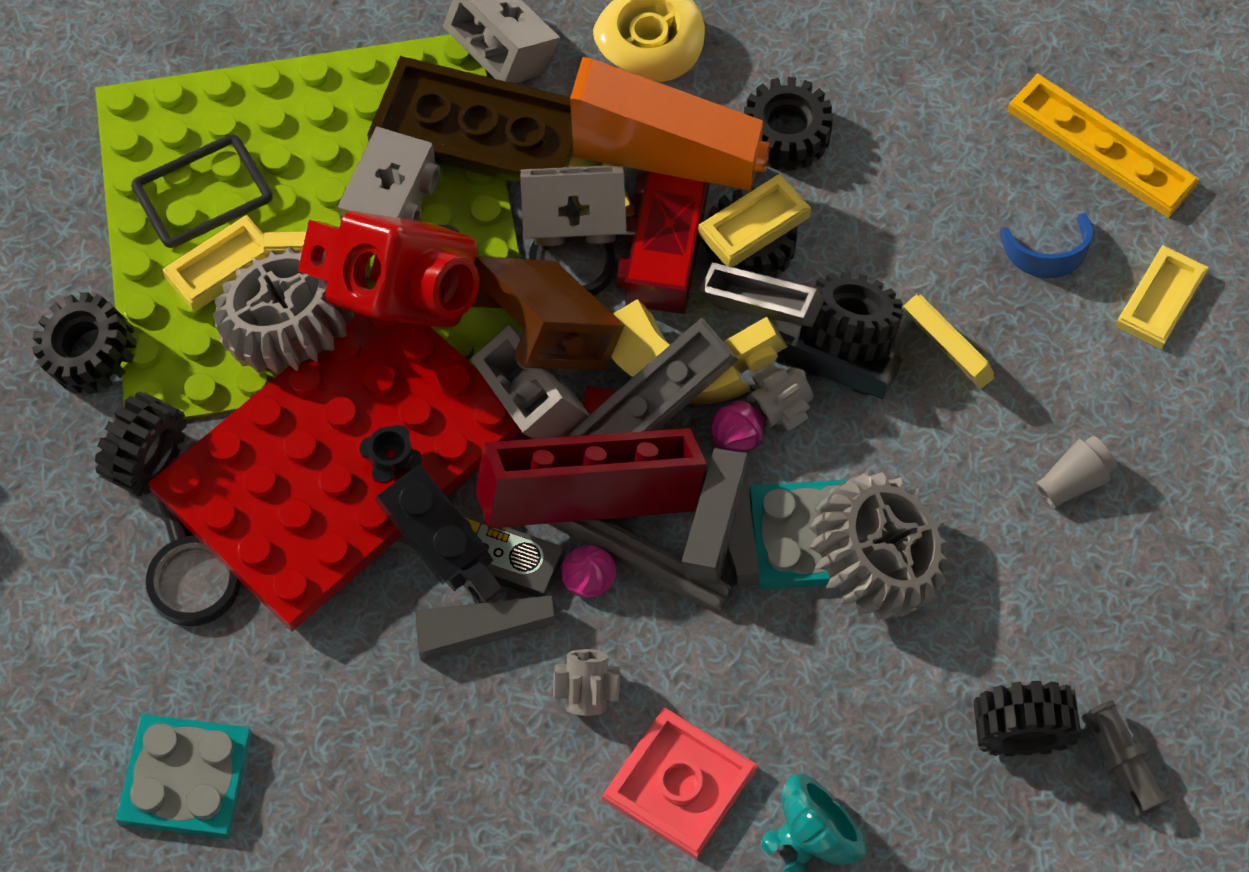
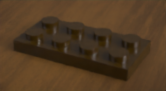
[367,56,573,183]

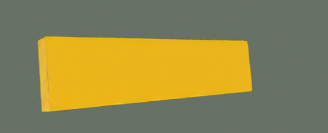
[1007,73,1200,218]

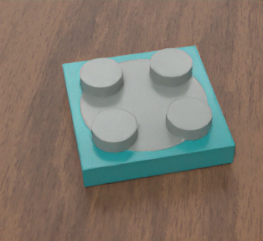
[749,479,849,590]
[115,714,252,839]

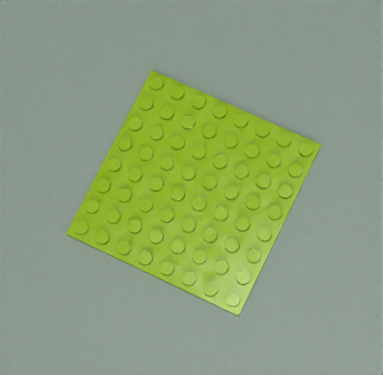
[95,34,524,420]

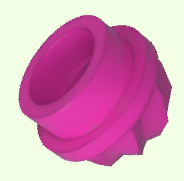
[711,401,764,452]
[562,545,616,598]

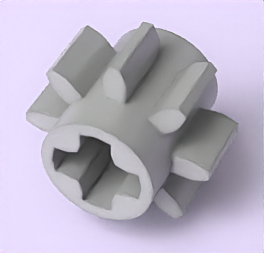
[747,364,813,432]
[553,649,621,716]

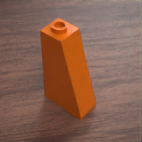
[570,57,770,191]

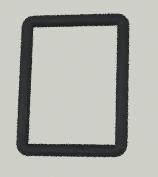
[131,134,273,248]

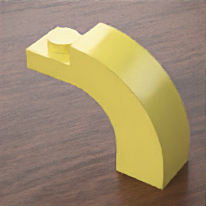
[611,299,787,405]

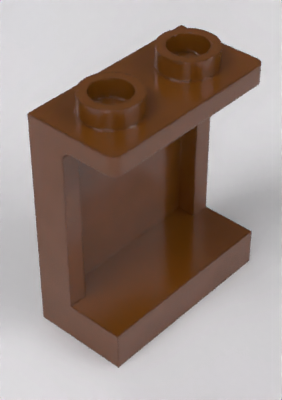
[471,256,625,370]

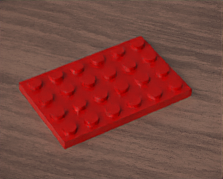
[147,312,521,632]

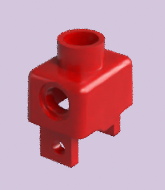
[298,211,480,328]

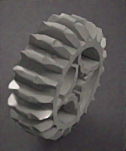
[213,247,354,375]
[809,472,951,620]

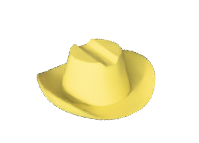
[593,0,705,82]

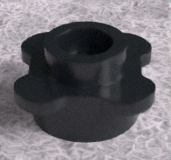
[359,425,422,484]

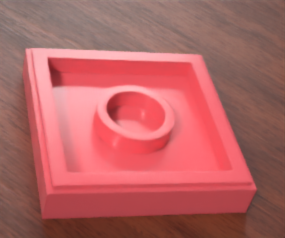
[602,707,758,861]

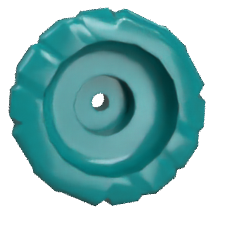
[761,773,866,872]

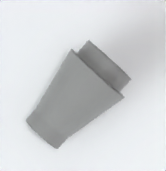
[1035,436,1118,509]

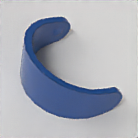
[1000,213,1093,278]

